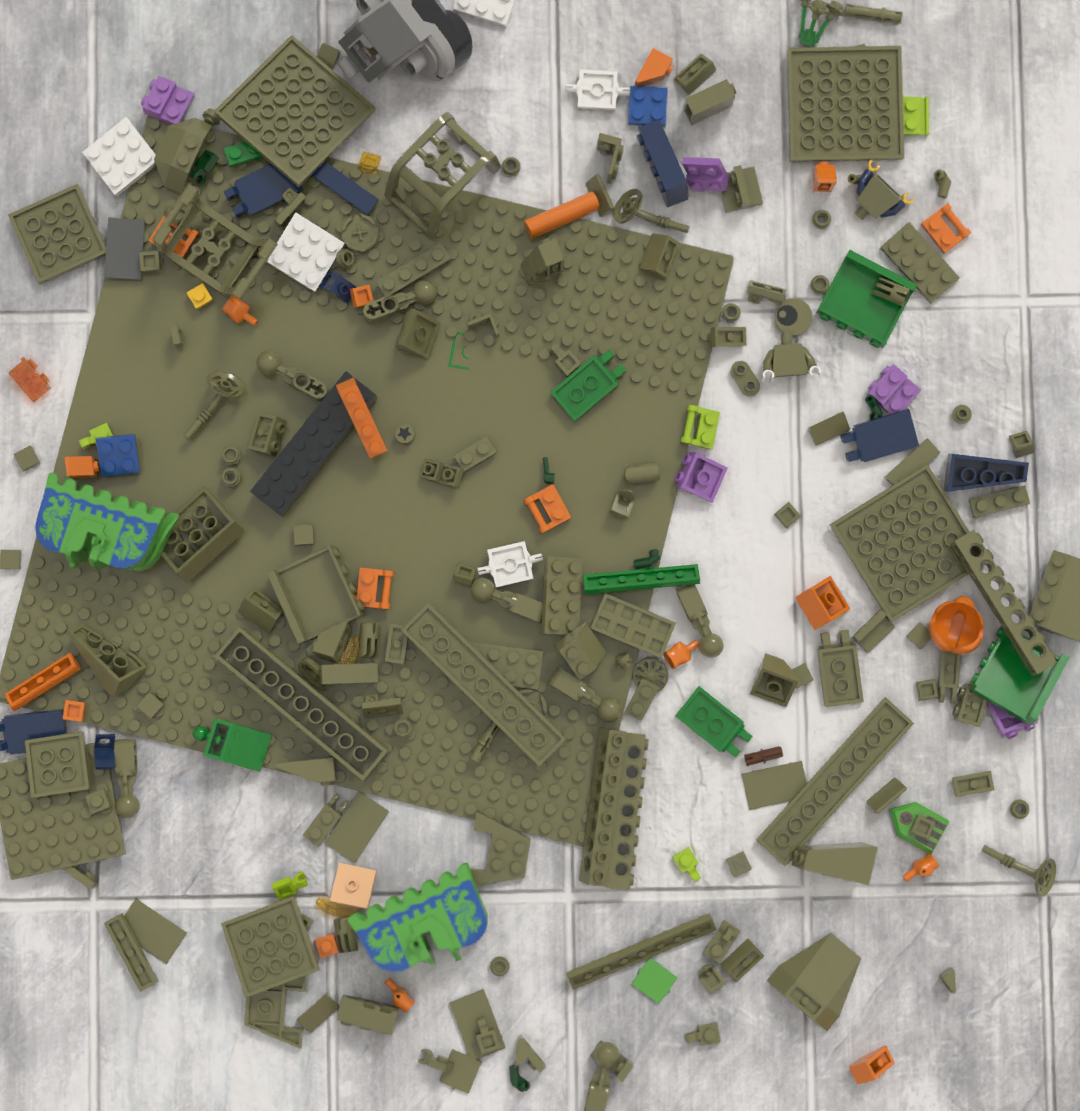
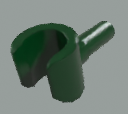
[543,457,555,484]

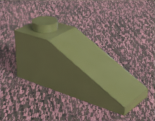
[275,757,337,786]

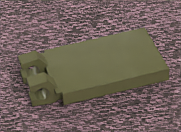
[817,630,864,707]

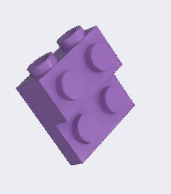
[141,76,195,125]
[682,157,729,193]
[867,364,921,414]
[675,452,728,503]
[986,701,1038,739]

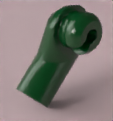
[865,395,883,420]
[634,549,661,569]
[509,1065,530,1092]

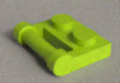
[680,405,720,450]

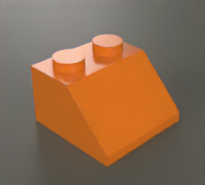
[795,576,850,630]

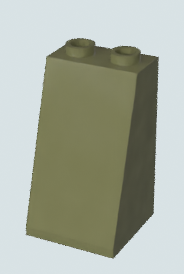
[791,842,878,885]

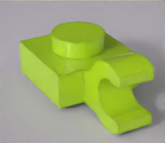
[79,423,113,449]
[672,846,701,882]
[271,872,308,901]

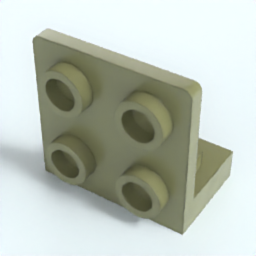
[597,133,624,184]

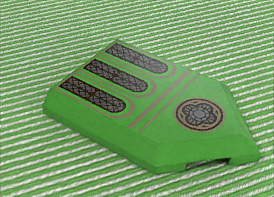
[889,802,949,854]

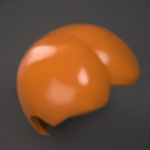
[929,596,984,655]

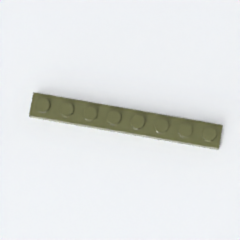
[566,913,716,990]

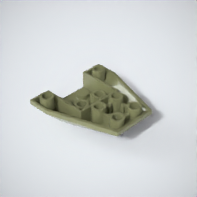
[767,933,861,1031]

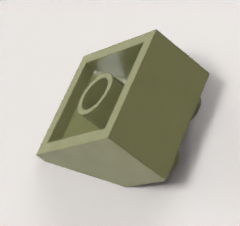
[554,622,607,680]

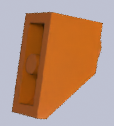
[634,48,674,86]
[813,162,837,192]
[64,456,100,480]
[849,1046,895,1085]

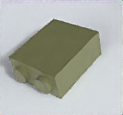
[683,79,736,125]

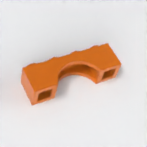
[336,377,388,459]

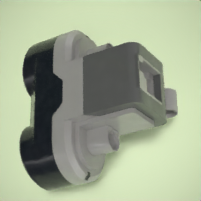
[338,0,472,83]

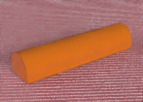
[523,191,600,239]
[4,653,81,711]

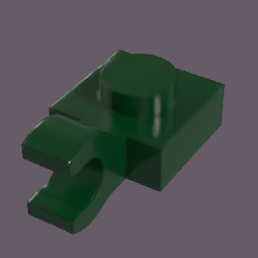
[190,149,219,185]

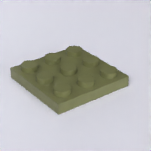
[25,731,91,799]

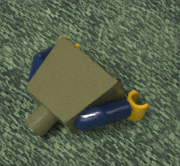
[855,160,914,220]

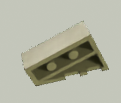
[520,238,564,285]
[337,994,400,1035]

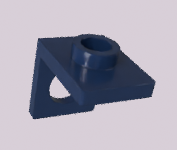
[319,270,356,303]
[94,734,115,770]

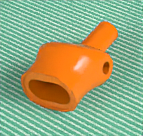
[222,298,258,326]
[663,640,699,669]
[902,853,939,882]
[384,977,415,1013]

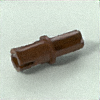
[744,746,783,766]

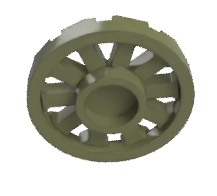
[632,657,669,692]

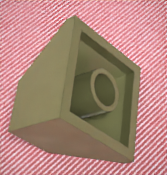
[750,653,799,707]

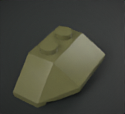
[154,118,213,194]

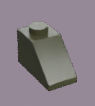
[312,621,352,664]

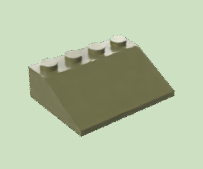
[161,487,244,583]
[1030,550,1080,642]

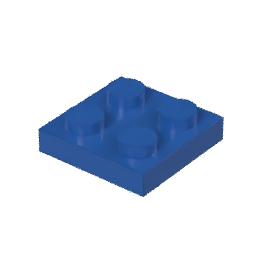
[628,86,668,127]
[96,434,141,476]

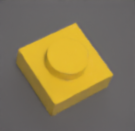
[186,283,213,310]

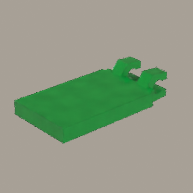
[550,350,627,421]
[675,686,753,758]

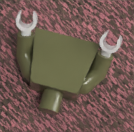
[762,333,821,383]

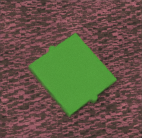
[631,958,677,1004]

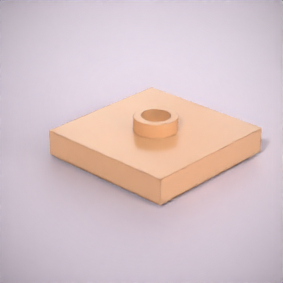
[330,863,377,909]

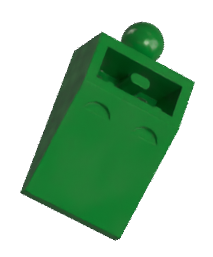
[193,718,272,772]

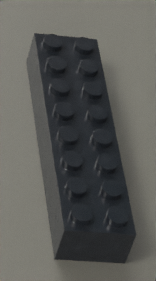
[250,371,378,517]

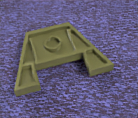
[470,810,531,886]
[244,976,307,1049]

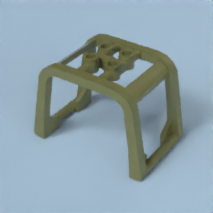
[384,112,501,238]
[152,184,278,300]

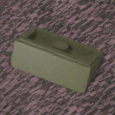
[674,53,716,95]
[586,174,614,217]
[808,411,850,446]
[866,778,907,813]
[720,939,764,982]
[297,992,339,1033]

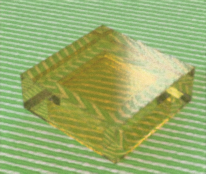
[358,151,381,173]

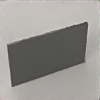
[104,217,145,280]

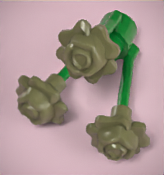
[798,0,844,47]

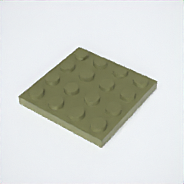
[8,184,106,284]
[221,896,320,998]

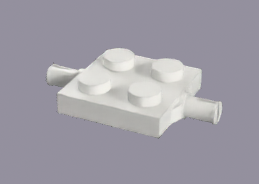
[565,69,630,111]
[478,541,543,588]

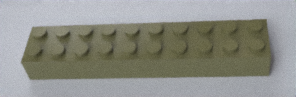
[214,627,390,781]

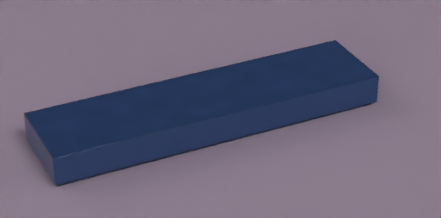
[311,162,379,216]

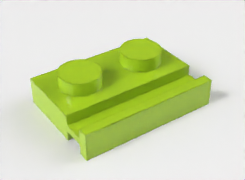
[903,97,929,136]

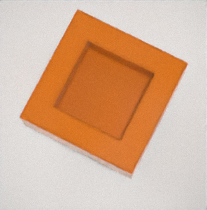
[349,285,373,308]
[62,700,86,722]
[315,933,339,958]

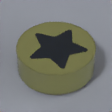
[395,424,414,444]

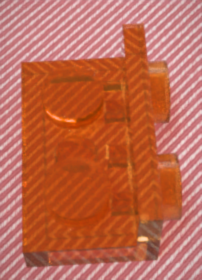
[9,357,51,402]

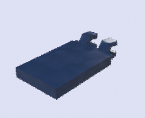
[223,163,304,218]
[840,409,919,462]
[0,709,67,755]

